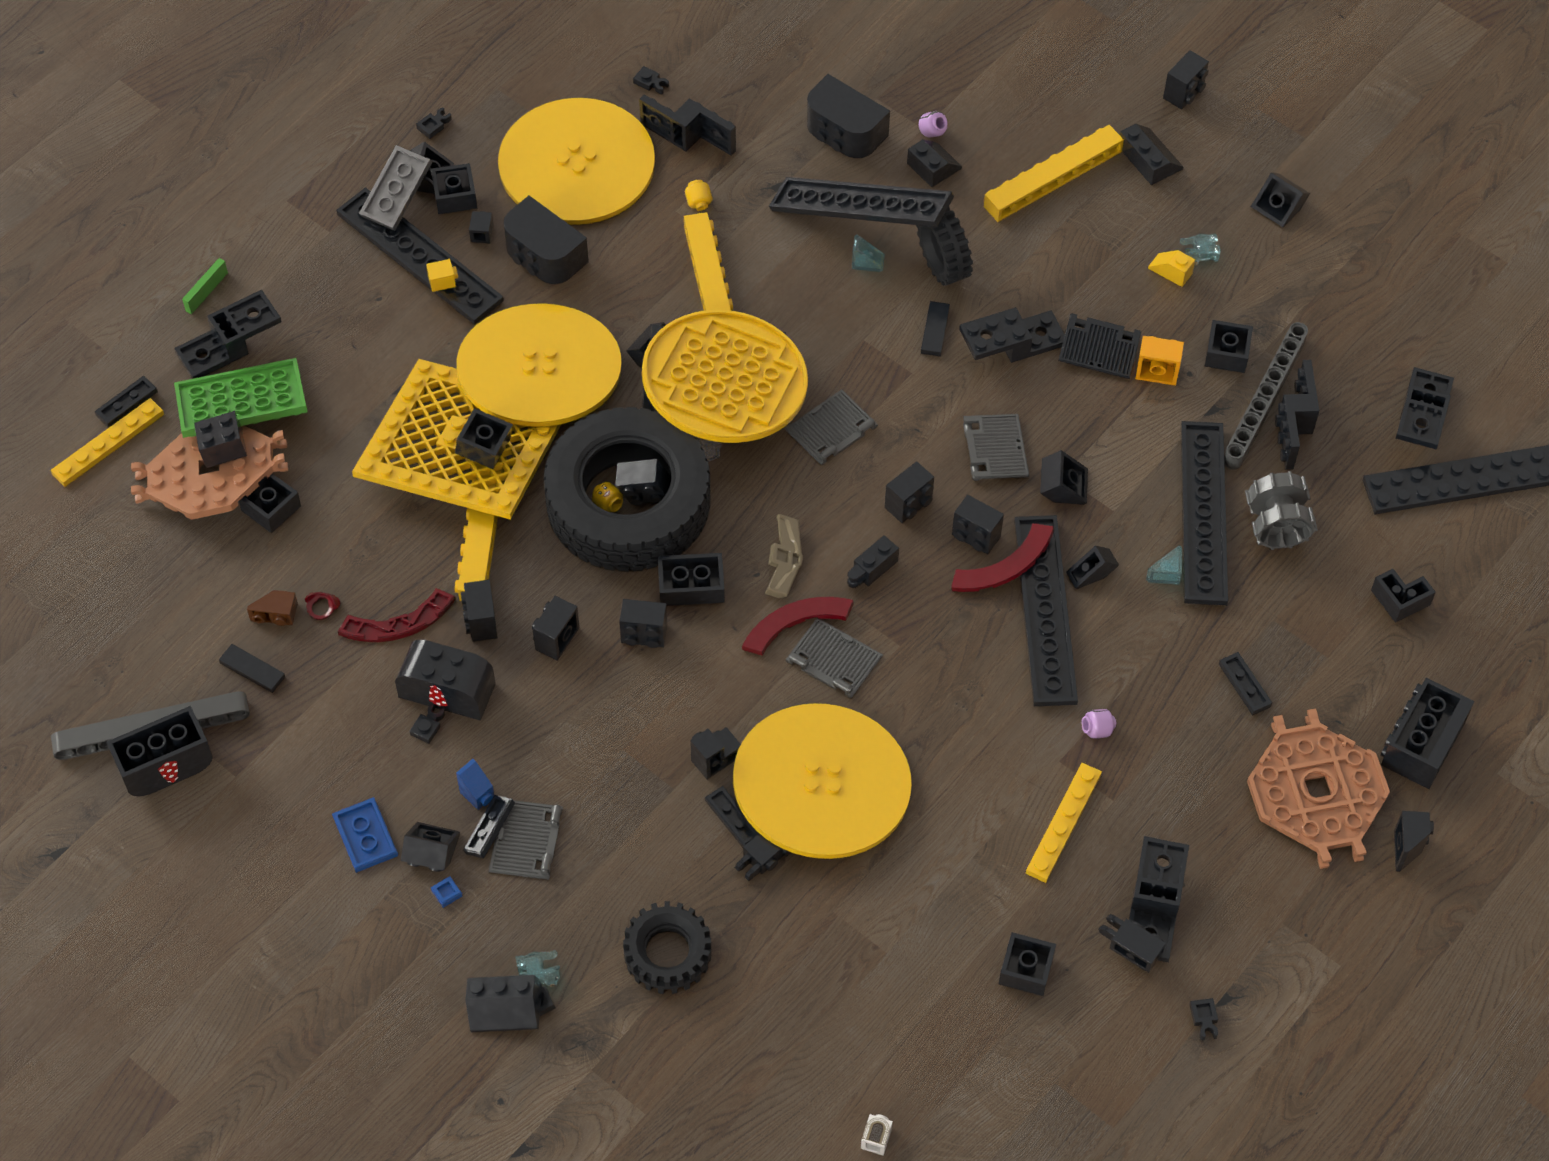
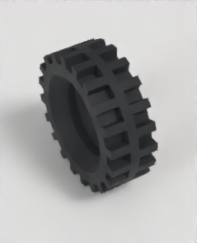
[916,207,973,286]
[623,901,711,994]

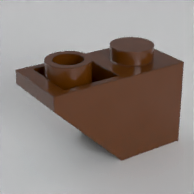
[247,590,298,626]

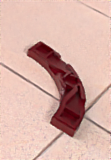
[951,523,1054,592]
[338,588,456,642]
[742,597,854,656]

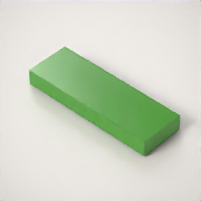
[182,258,228,314]

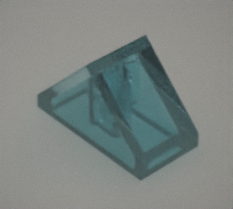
[852,234,885,272]
[1146,545,1182,585]

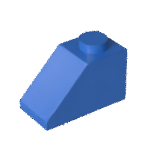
[456,759,494,810]

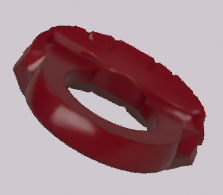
[304,592,340,620]

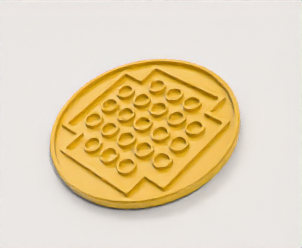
[498,98,655,225]
[457,304,621,427]
[642,310,808,443]
[733,703,912,859]

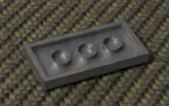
[359,145,432,231]

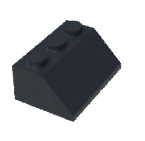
[1119,124,1184,185]
[465,975,542,1032]

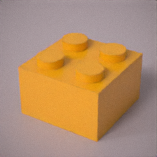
[1135,336,1184,386]

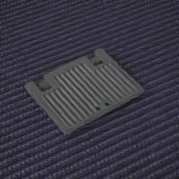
[785,389,878,465]
[963,414,1029,481]
[786,618,883,698]
[489,800,563,880]

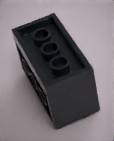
[1380,678,1475,789]

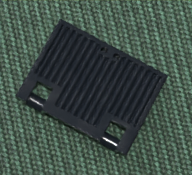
[1058,313,1142,379]

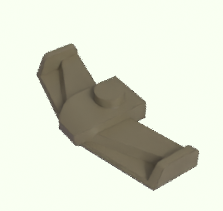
[765,514,803,598]

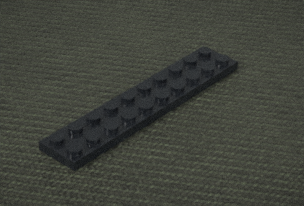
[769,177,954,227]
[336,187,504,325]
[1181,421,1228,606]
[1362,445,1549,515]
[1014,515,1078,707]

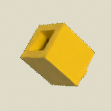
[426,259,458,292]

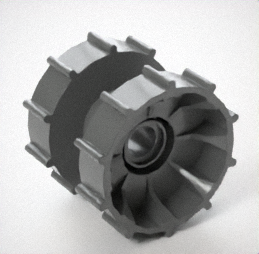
[1245,471,1318,550]

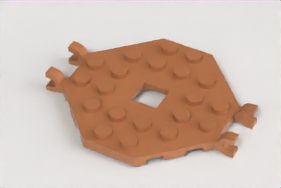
[131,425,288,520]
[1247,709,1390,869]

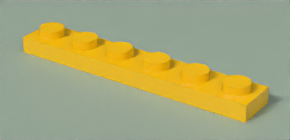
[51,398,164,487]
[1026,763,1102,883]

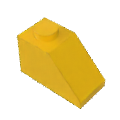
[1148,250,1195,287]

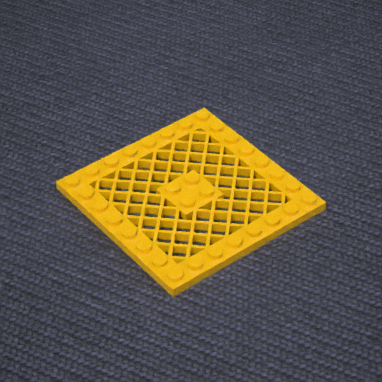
[352,359,561,520]

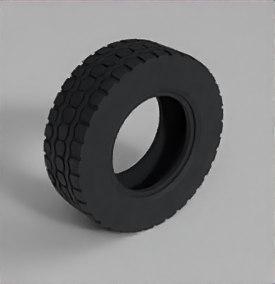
[544,407,711,572]

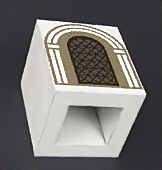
[861,1114,893,1156]

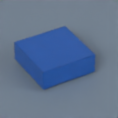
[431,876,462,908]

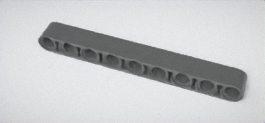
[1224,322,1308,470]
[51,691,250,760]

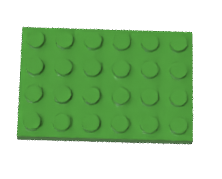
[174,358,308,438]

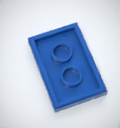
[332,797,398,873]

